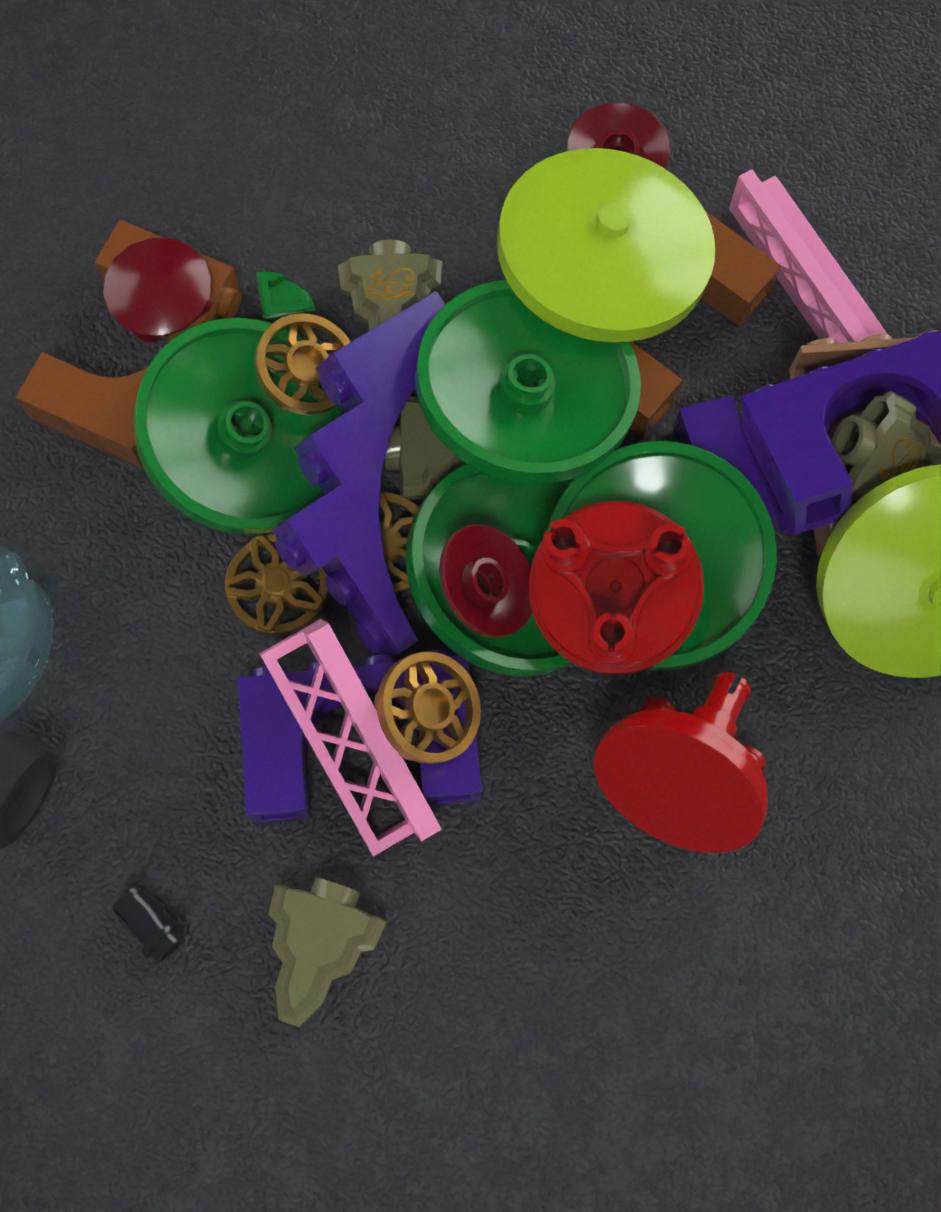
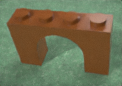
[630,211,781,439]
[15,219,242,469]

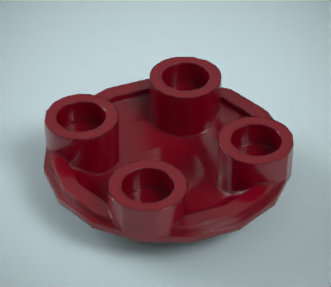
[103,238,213,342]

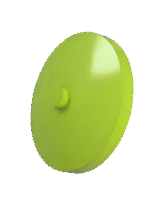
[497,148,715,343]
[816,464,941,678]

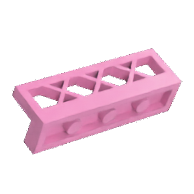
[729,169,888,343]
[259,619,442,857]

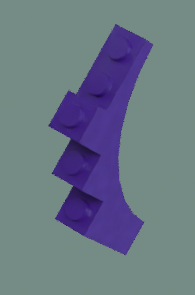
[272,290,445,655]

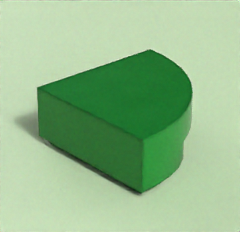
[256,272,316,324]

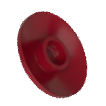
[567,102,670,169]
[439,524,532,638]

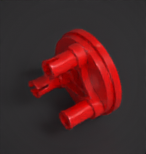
[528,501,704,675]
[594,672,768,853]

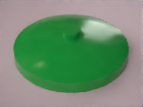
[415,280,641,484]
[133,318,345,535]
[547,441,777,670]
[406,464,574,677]

